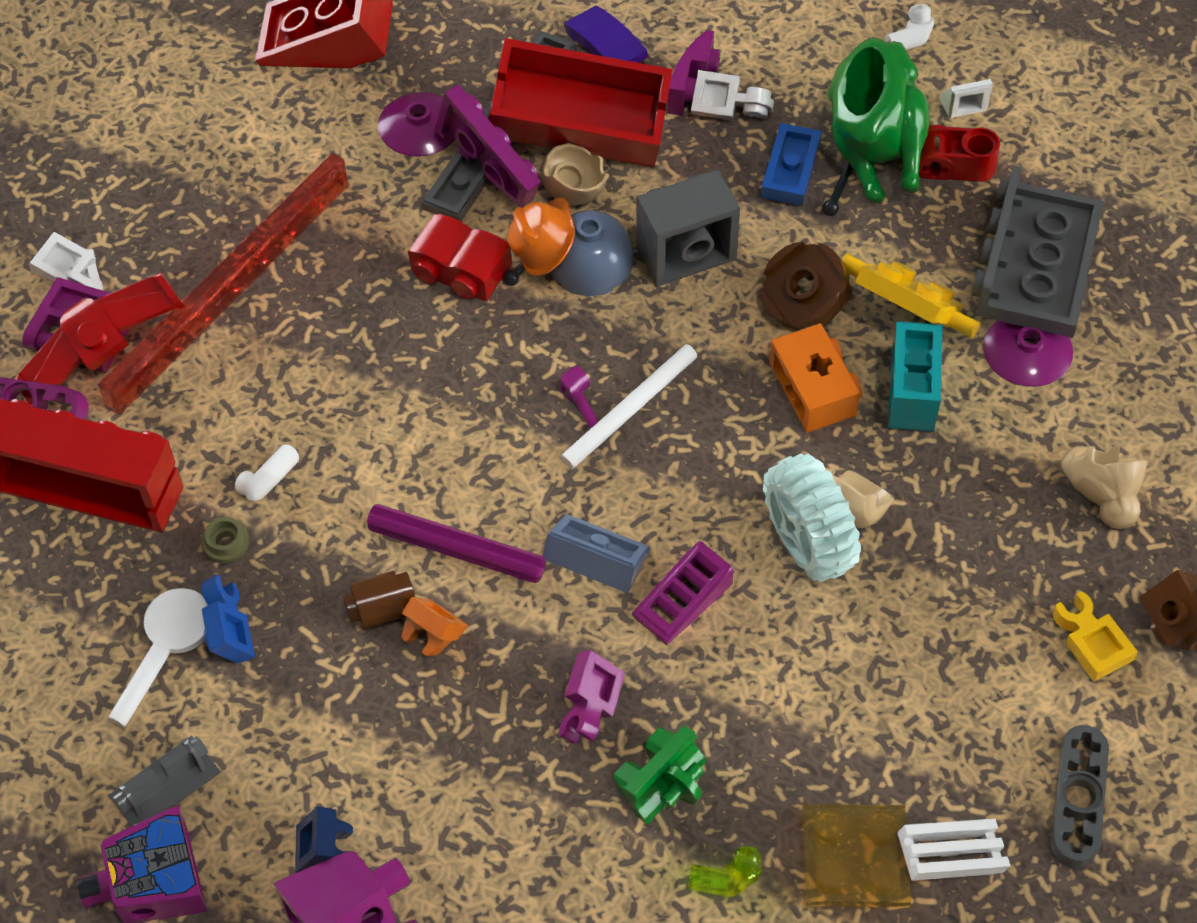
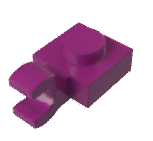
[559,650,625,744]

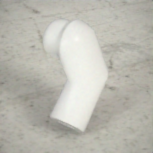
[235,444,299,501]

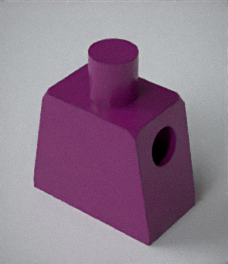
[274,851,410,923]

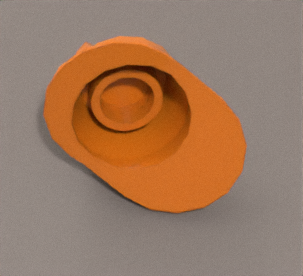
[507,198,575,276]

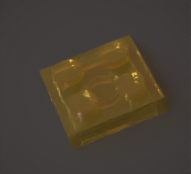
[802,804,911,908]

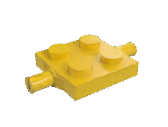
[842,253,981,339]

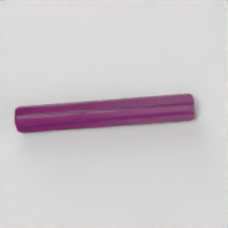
[367,504,546,583]

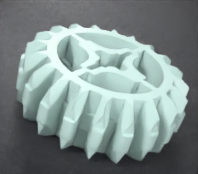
[763,453,861,582]

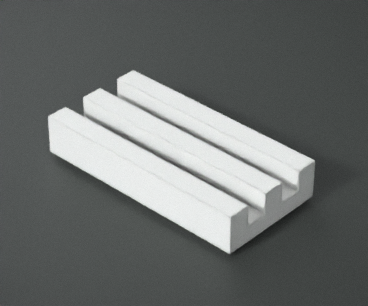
[897,819,1010,881]

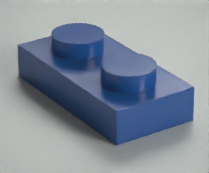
[761,123,822,206]

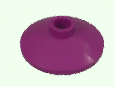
[378,92,455,156]
[983,321,1073,387]

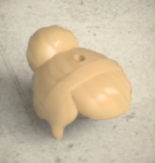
[1061,445,1147,529]

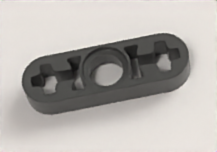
[1051,725,1109,868]

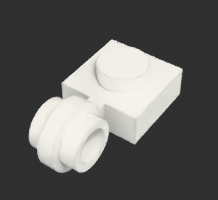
[691,70,774,121]

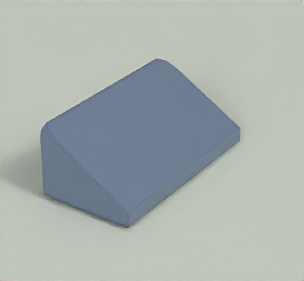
[543,514,651,593]

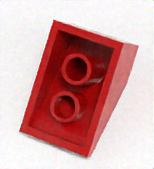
[255,0,393,68]

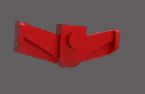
[14,272,185,405]

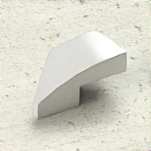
[30,232,103,291]

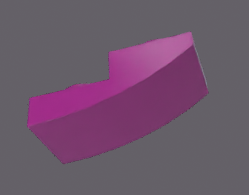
[667,30,721,116]

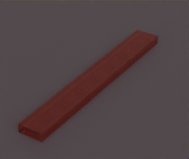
[98,153,349,415]

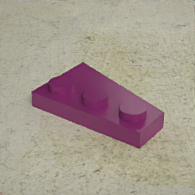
[434,84,541,207]

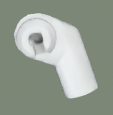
[885,4,934,50]

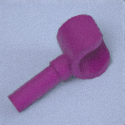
[559,365,599,428]

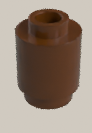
[343,570,415,630]

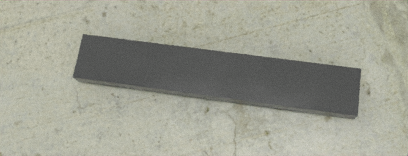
[421,30,577,221]

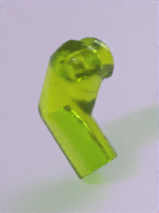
[688,846,763,897]

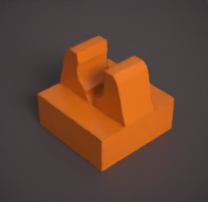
[401,597,468,656]

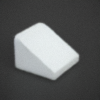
[939,79,993,118]

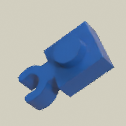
[201,574,255,663]

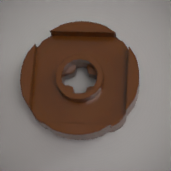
[761,242,852,331]

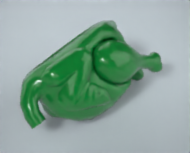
[828,37,930,203]

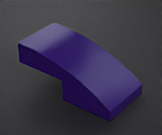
[564,5,649,63]

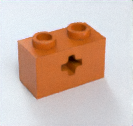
[769,323,862,433]

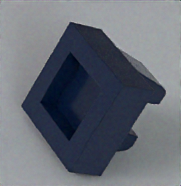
[295,806,353,873]

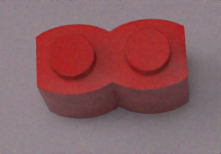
[408,214,512,301]

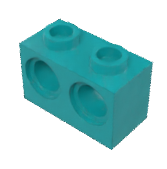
[888,322,943,432]

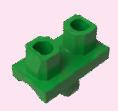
[613,725,707,825]

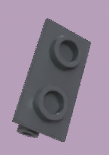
[108,735,221,826]

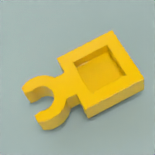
[1053,591,1138,682]

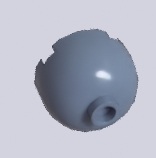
[549,210,634,297]

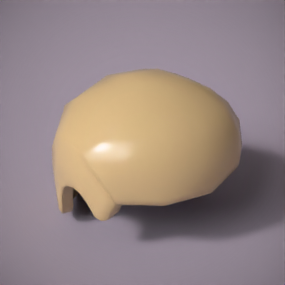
[541,143,609,206]
[828,467,894,529]

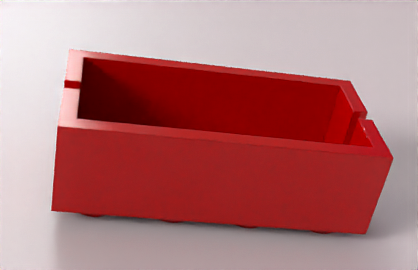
[489,38,673,167]
[0,399,184,533]

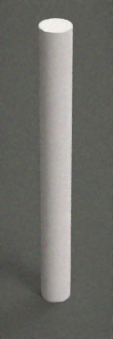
[560,344,697,470]

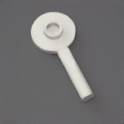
[107,588,208,728]

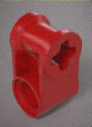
[919,125,1000,182]

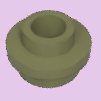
[201,517,250,563]

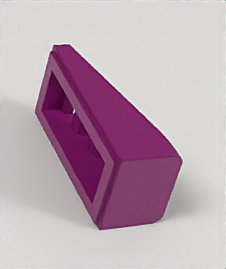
[632,541,734,645]

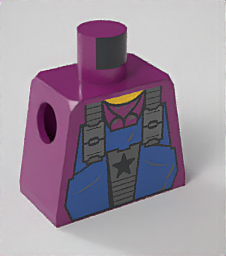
[77,806,207,923]

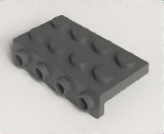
[971,165,1104,338]

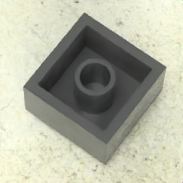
[636,170,740,287]

